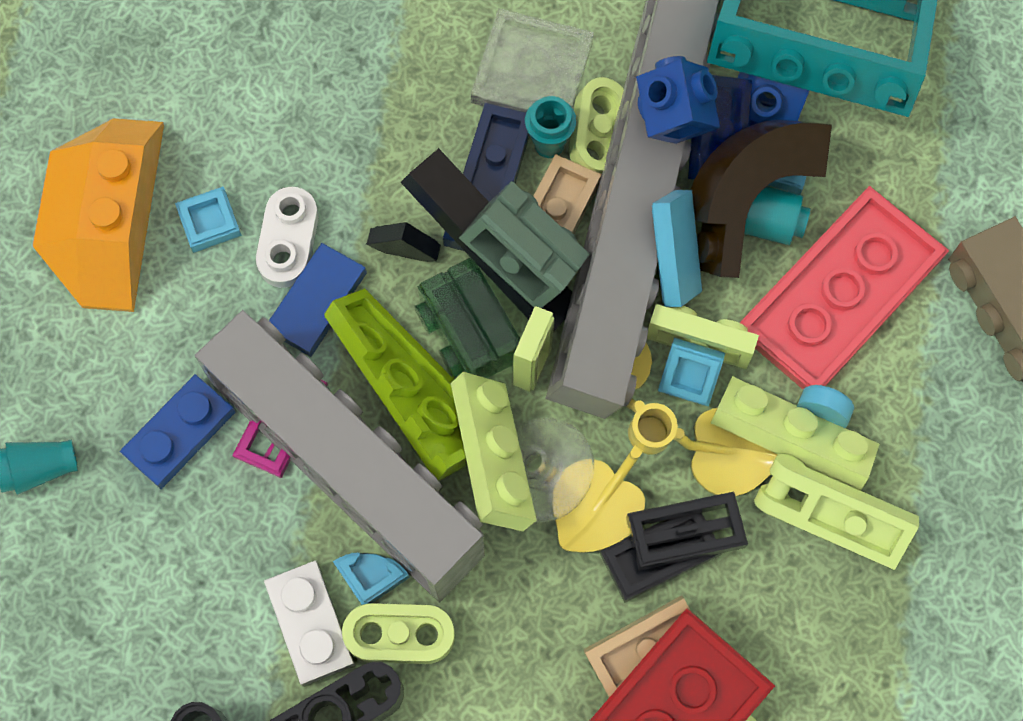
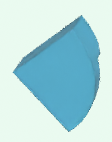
[333,553,410,605]

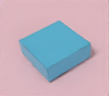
[175,186,242,253]
[658,337,725,407]

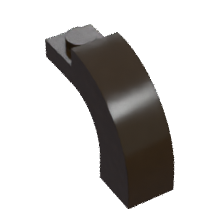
[690,120,832,278]

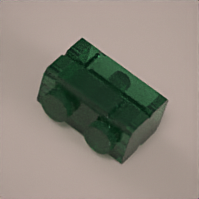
[414,258,520,378]

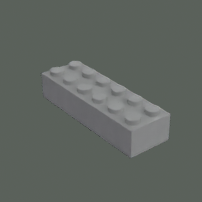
[194,310,485,603]

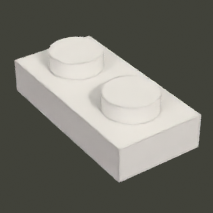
[264,560,355,686]

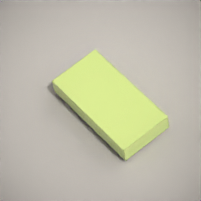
[513,306,554,392]

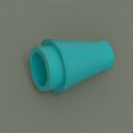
[525,96,576,158]
[0,439,78,495]

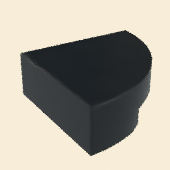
[366,222,441,262]

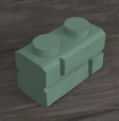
[459,181,590,308]

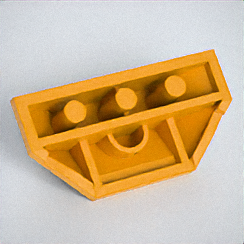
[33,118,164,312]

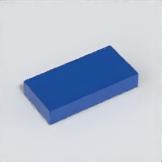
[269,243,367,357]

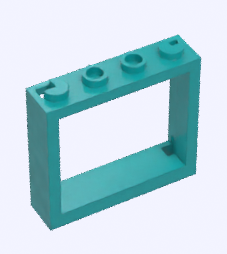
[706,0,937,117]

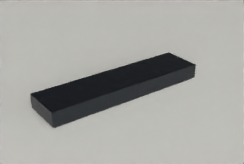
[400,148,572,331]

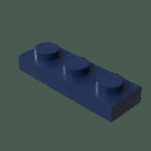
[443,103,530,251]

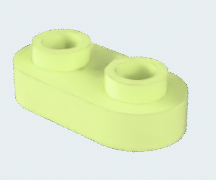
[569,77,624,176]
[342,603,455,664]

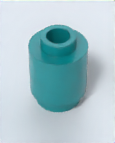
[744,186,811,246]

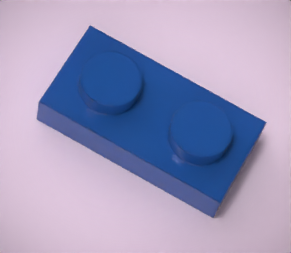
[120,374,236,489]

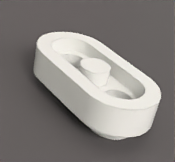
[256,187,319,288]

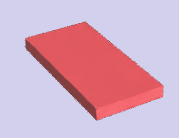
[740,186,949,389]

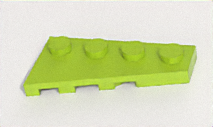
[324,288,467,481]

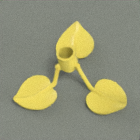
[553,343,778,553]

